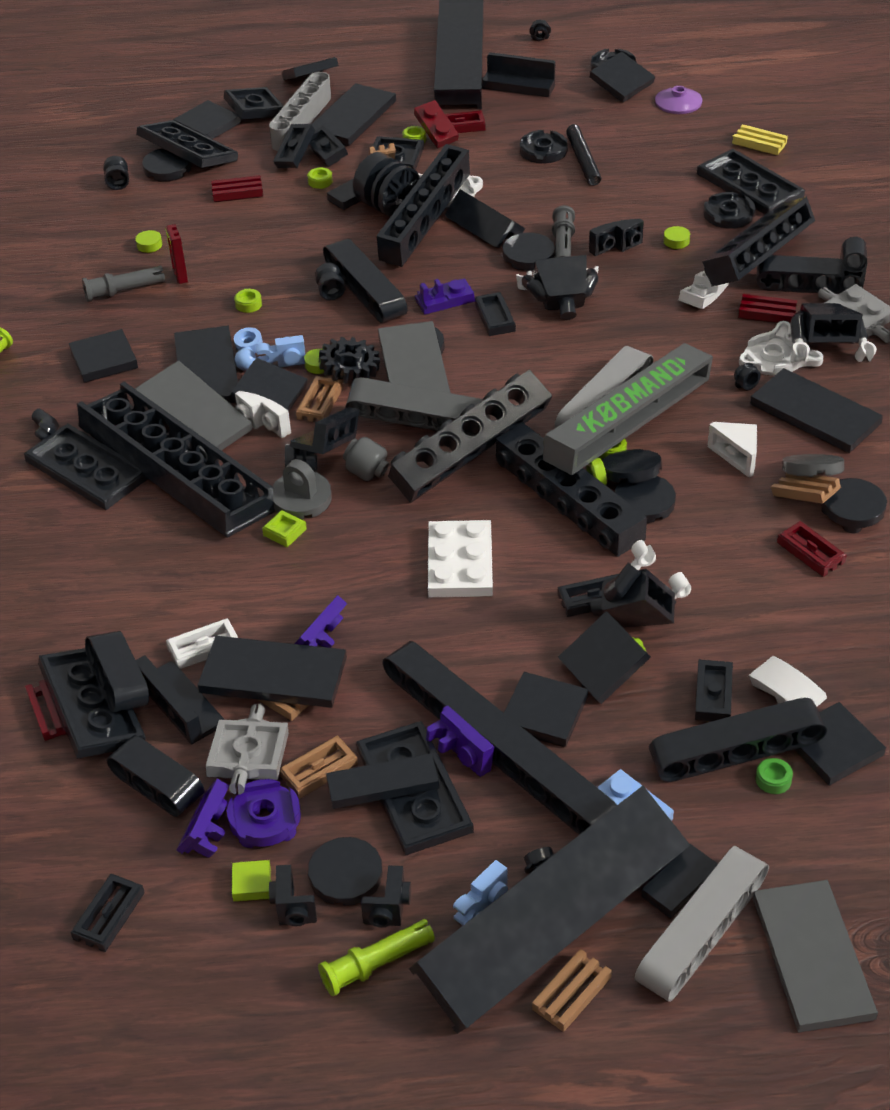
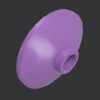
[655,86,702,114]

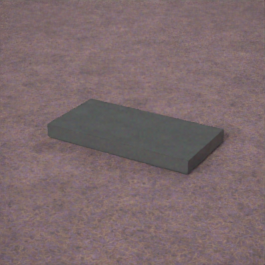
[378,321,451,393]
[135,360,253,459]
[753,880,878,1033]

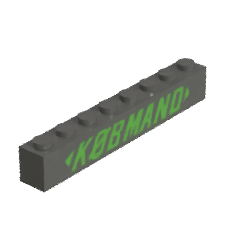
[543,343,713,475]

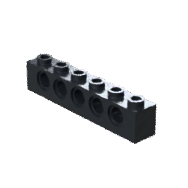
[376,144,470,267]
[702,197,815,287]
[388,369,552,503]
[495,423,647,557]

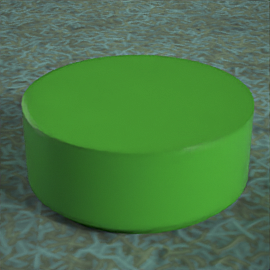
[755,758,793,794]

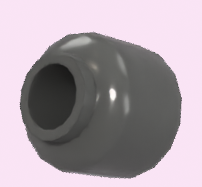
[343,437,389,482]

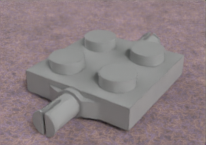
[818,284,890,343]
[206,704,289,795]

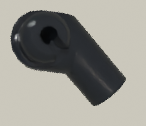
[32,408,59,441]

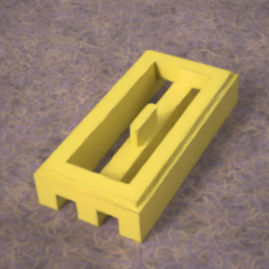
[732,124,788,155]

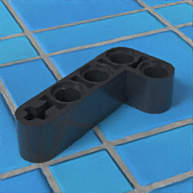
[756,237,868,294]

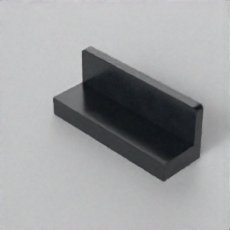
[482,52,556,97]
[445,189,525,248]
[290,407,360,454]
[136,655,224,745]

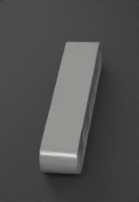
[269,72,331,151]
[554,346,654,428]
[635,846,769,1002]

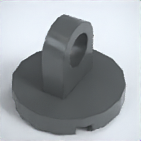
[272,459,332,519]

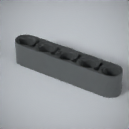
[345,378,490,436]

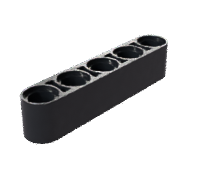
[323,238,408,323]
[649,697,827,782]

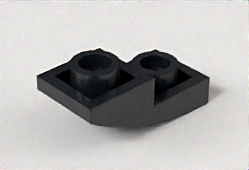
[589,219,644,257]

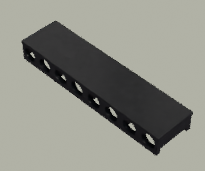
[434,0,484,110]
[77,381,275,538]
[409,785,690,1034]

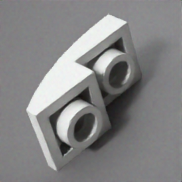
[678,271,729,309]
[235,391,291,438]
[749,656,827,707]

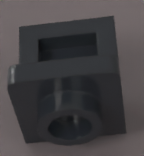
[269,865,317,927]
[361,865,411,928]

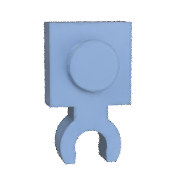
[256,335,305,367]
[453,860,508,925]

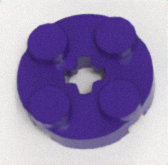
[227,779,301,848]

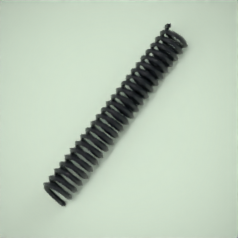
[566,124,602,186]

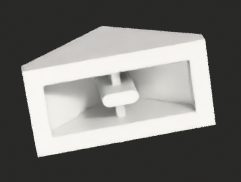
[707,422,757,478]

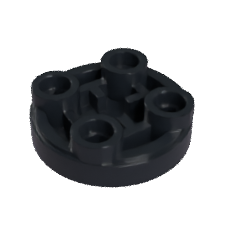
[821,478,887,533]

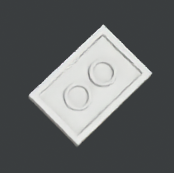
[428,520,493,598]

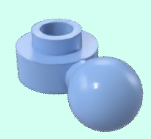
[234,327,263,371]

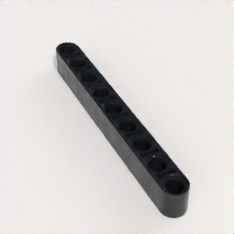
[382,641,617,835]

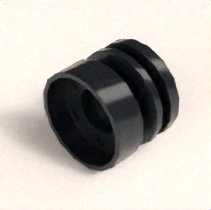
[353,152,420,217]

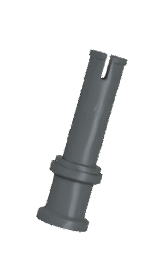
[552,205,575,258]
[82,265,165,302]

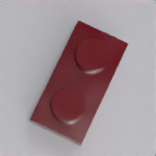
[414,100,459,149]

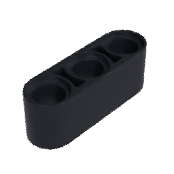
[85,631,149,712]
[106,735,205,817]

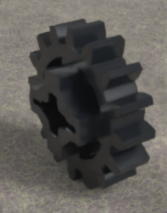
[318,337,380,384]

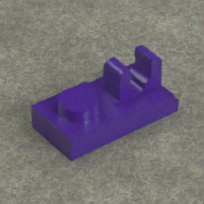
[415,278,475,315]
[294,595,347,648]
[426,705,494,777]
[176,779,230,858]

